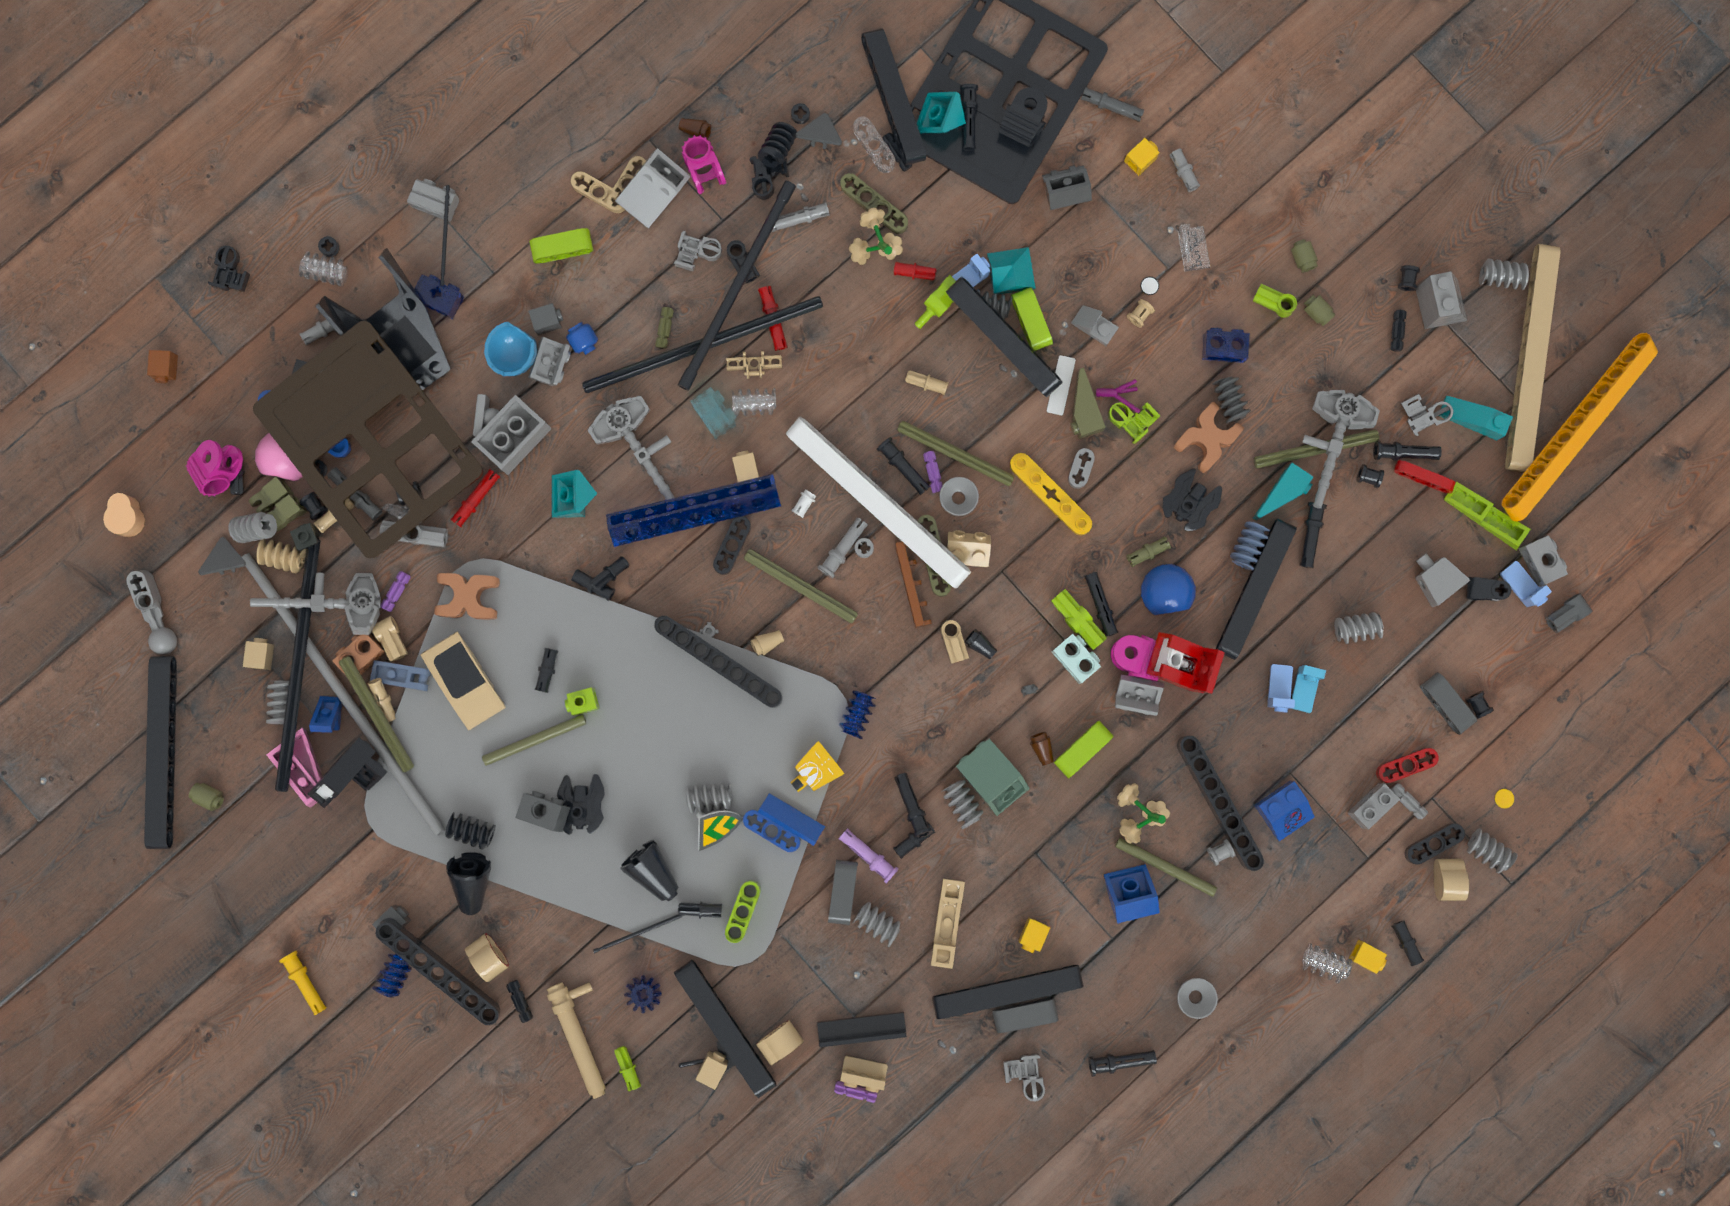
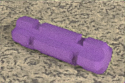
[923,451,943,493]
[381,571,410,612]
[834,1081,877,1103]

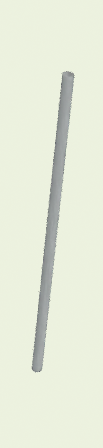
[242,553,445,836]

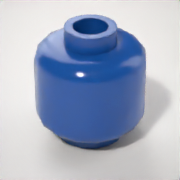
[566,322,598,355]

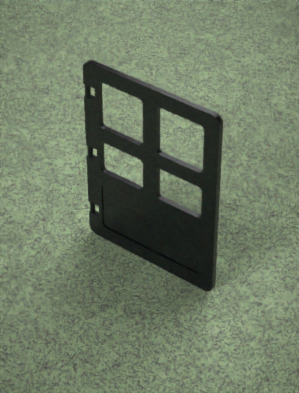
[910,0,1108,204]

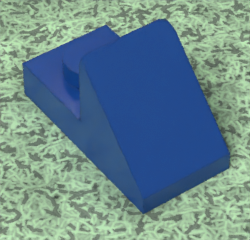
[309,696,342,733]

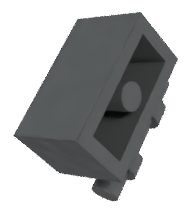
[1042,165,1092,210]

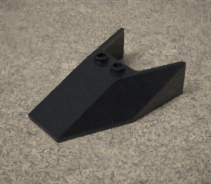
[315,248,451,390]

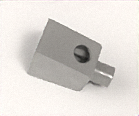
[1415,553,1470,607]

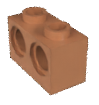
[332,633,386,675]

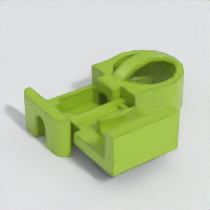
[1108,402,1160,444]

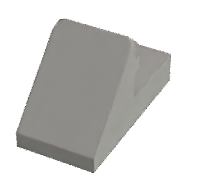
[1071,305,1119,346]

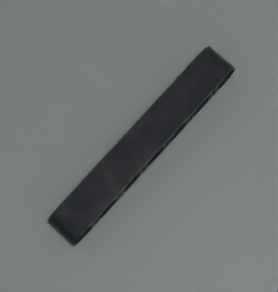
[861,28,926,166]
[946,276,1063,397]
[1216,518,1297,660]
[654,616,783,708]
[1177,736,1264,871]
[375,918,500,1025]
[674,960,777,1098]
[932,965,1084,1019]

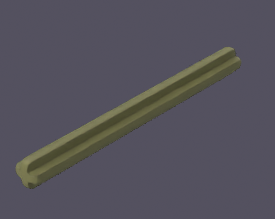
[897,421,1014,486]
[1254,430,1379,468]
[744,549,858,623]
[339,656,414,772]

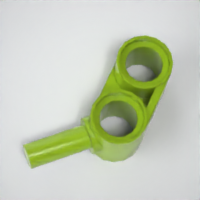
[915,275,956,329]

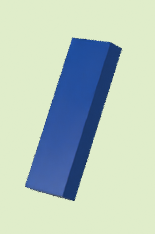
[758,793,825,846]

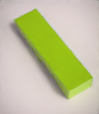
[1444,482,1531,551]

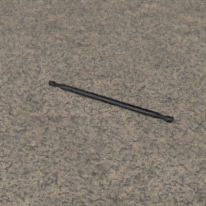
[440,185,450,286]
[593,914,685,954]

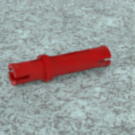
[758,286,788,351]
[450,469,500,528]

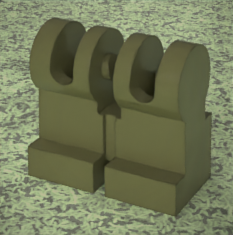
[249,477,308,532]

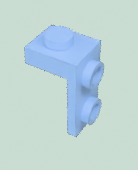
[952,254,990,287]
[1500,561,1552,607]
[1267,664,1295,713]

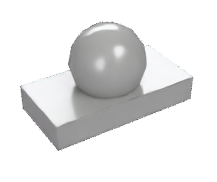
[473,394,499,437]

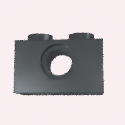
[515,791,570,832]

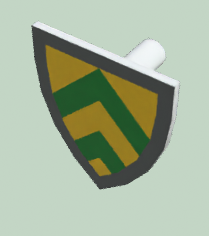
[696,811,743,851]

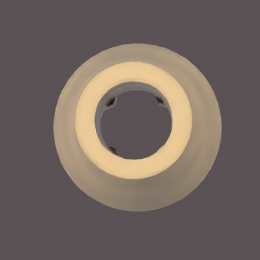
[750,630,784,656]

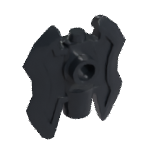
[1163,468,1222,531]
[557,774,605,835]

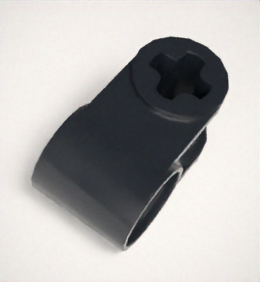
[1466,577,1511,601]

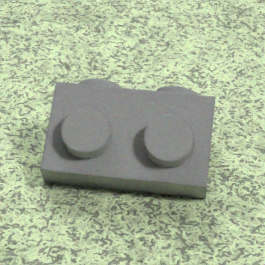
[528,337,571,386]
[1115,674,1164,716]

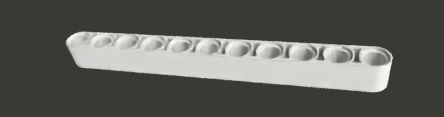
[786,416,971,589]

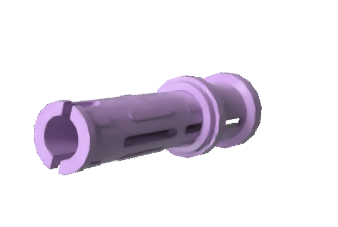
[839,828,898,884]

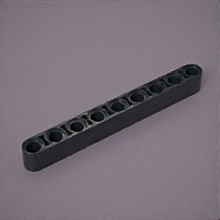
[144,656,177,849]

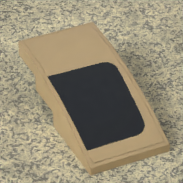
[420,631,506,731]

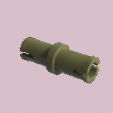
[1126,536,1171,567]

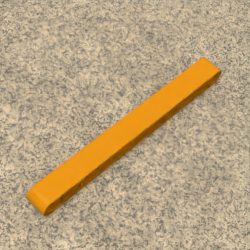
[1502,333,1658,522]

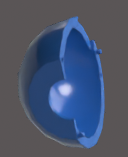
[1141,564,1196,615]

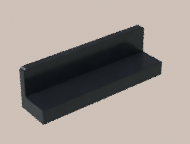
[817,1012,907,1047]

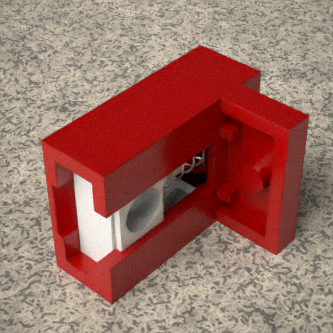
[1146,632,1225,694]

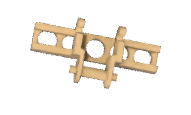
[726,351,782,379]

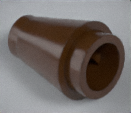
[679,118,712,140]
[1030,732,1054,766]

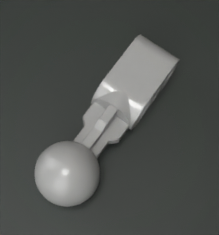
[127,570,177,655]

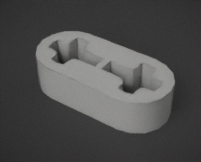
[1068,448,1095,489]

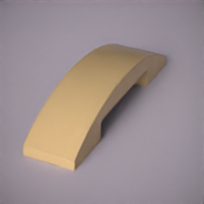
[931,878,965,969]

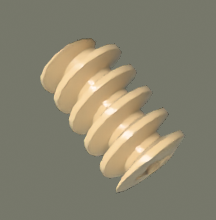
[257,539,306,574]

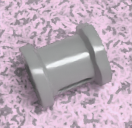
[1207,839,1236,866]

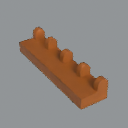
[895,541,932,628]

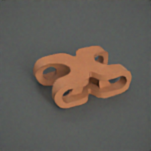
[1174,402,1244,473]
[434,573,500,620]

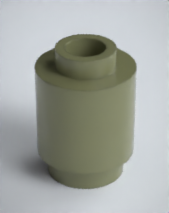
[1291,239,1318,273]
[1304,294,1336,326]
[189,783,224,811]

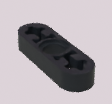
[713,516,751,575]
[1405,823,1465,864]

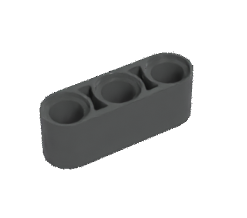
[1420,672,1477,735]
[828,859,858,925]
[992,998,1059,1033]

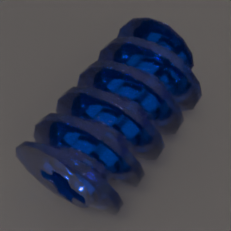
[839,690,876,739]
[372,953,412,998]

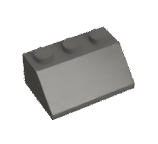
[471,395,552,475]

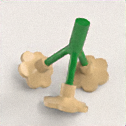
[849,208,903,265]
[1117,783,1170,844]

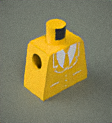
[790,741,845,792]

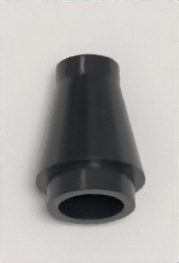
[965,629,997,659]

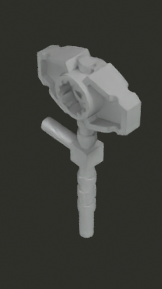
[1302,390,1380,508]
[588,396,681,511]
[250,573,381,635]

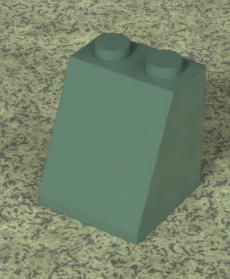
[956,739,1030,816]

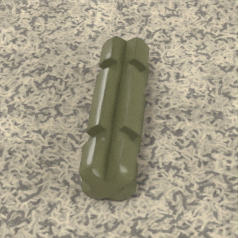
[655,307,674,349]

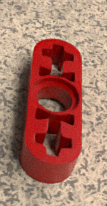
[1393,460,1456,494]
[1376,748,1439,783]

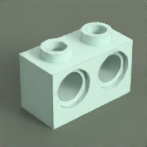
[1052,634,1101,684]

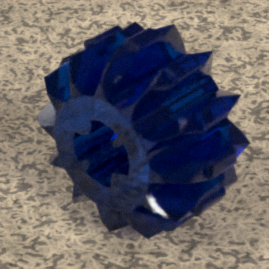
[624,975,662,1013]

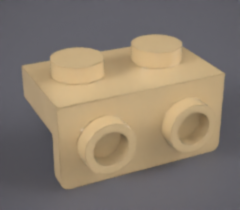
[947,530,991,567]
[840,1056,888,1093]

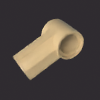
[372,616,408,662]
[941,620,969,664]

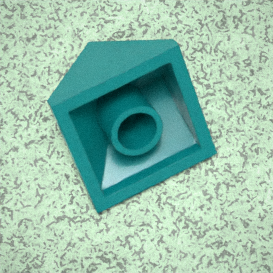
[916,92,966,133]
[987,247,1036,295]
[552,470,597,518]

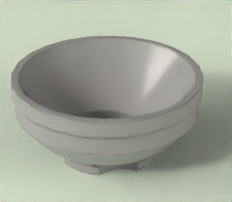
[939,477,979,516]
[1177,978,1218,1019]

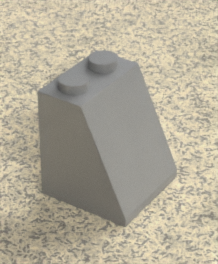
[1416,272,1467,329]

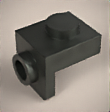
[290,523,321,551]

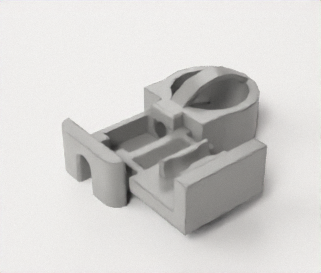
[674,231,722,271]
[1401,394,1453,436]
[1003,1054,1045,1102]

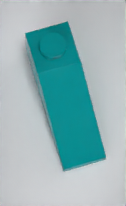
[1438,396,1513,441]
[1253,463,1313,521]

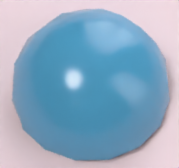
[484,322,537,376]

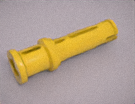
[279,950,327,1016]

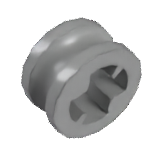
[855,538,874,558]

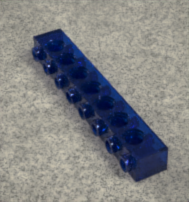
[606,474,781,547]

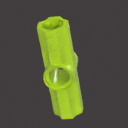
[1051,589,1107,650]

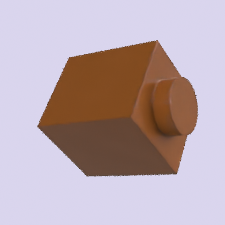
[147,350,178,383]

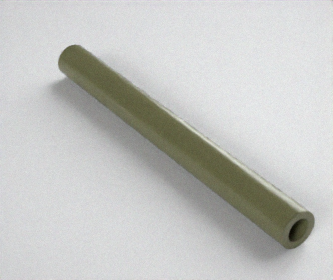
[482,714,587,766]
[1115,837,1217,897]

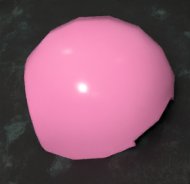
[255,433,303,482]

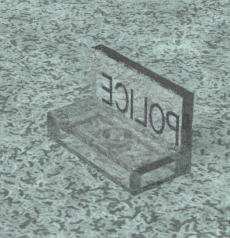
[1178,224,1210,272]

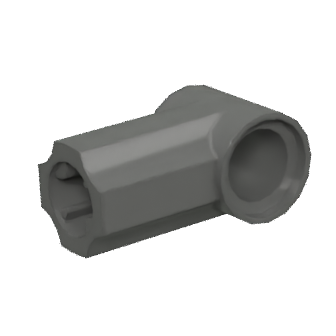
[1545,593,1593,633]

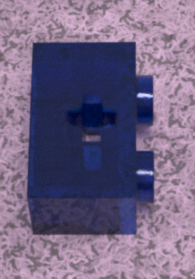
[414,274,464,320]

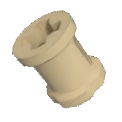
[1127,299,1155,328]

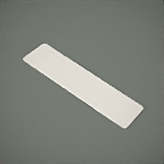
[1047,355,1076,415]

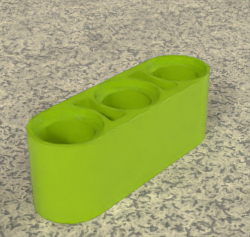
[529,228,593,264]
[1011,288,1053,351]
[1054,720,1114,779]
[725,880,761,943]

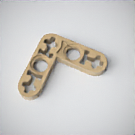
[571,156,646,213]

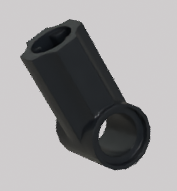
[727,240,760,284]

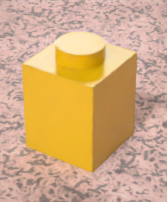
[1124,138,1160,176]
[1018,917,1050,953]
[1348,940,1387,974]

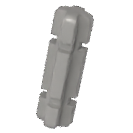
[1391,783,1428,819]

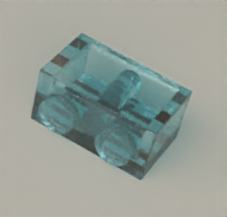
[690,387,737,440]

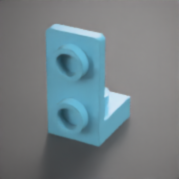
[1292,665,1326,713]

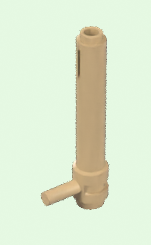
[547,982,606,1099]

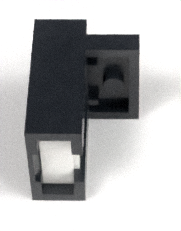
[308,737,387,808]

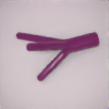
[1096,379,1140,413]

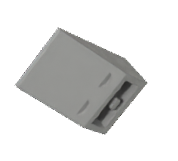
[615,148,691,228]

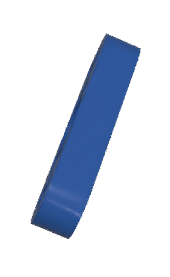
[743,810,800,852]

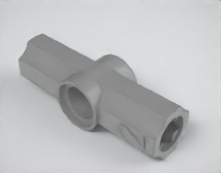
[380,520,448,548]

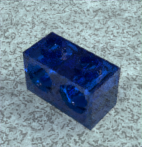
[1202,328,1250,363]

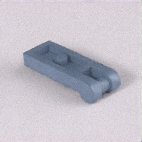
[370,660,431,691]

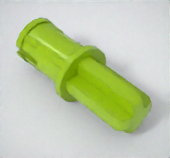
[614,1046,641,1091]

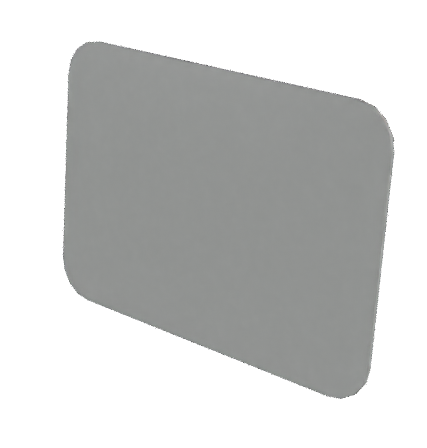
[364,558,850,967]

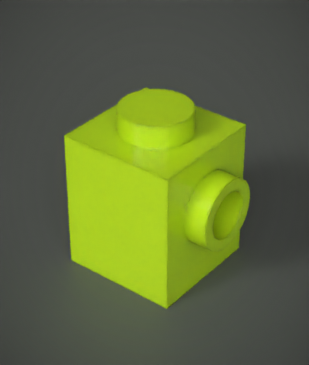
[565,687,600,716]

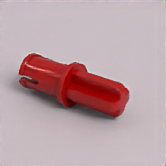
[894,261,937,280]

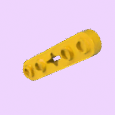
[1010,453,1092,535]

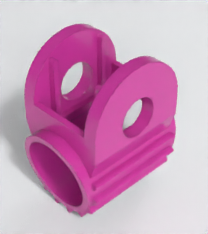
[682,135,726,195]
[186,440,243,497]
[1110,635,1158,681]

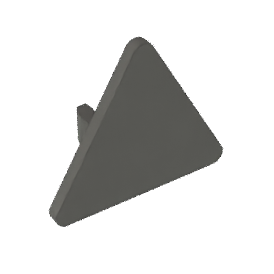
[796,113,842,149]
[198,537,246,575]

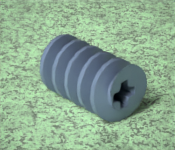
[1230,521,1270,570]

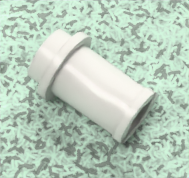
[792,489,816,518]

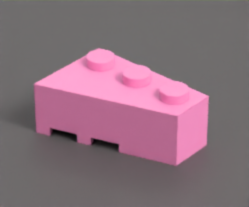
[266,728,322,808]

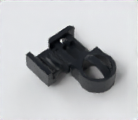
[749,156,789,200]
[208,245,250,292]

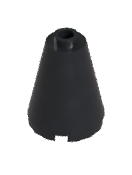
[620,840,679,901]
[446,852,491,915]

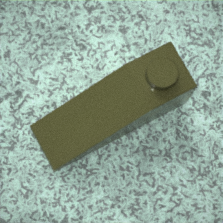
[1070,367,1106,439]

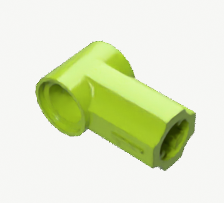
[1253,284,1297,318]

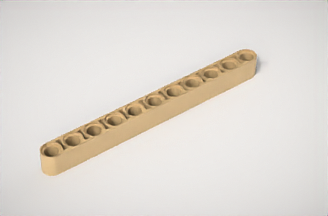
[1505,244,1561,472]

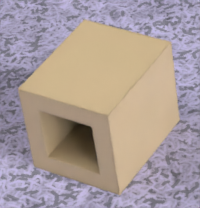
[732,451,760,485]
[243,638,274,670]
[696,1051,728,1090]

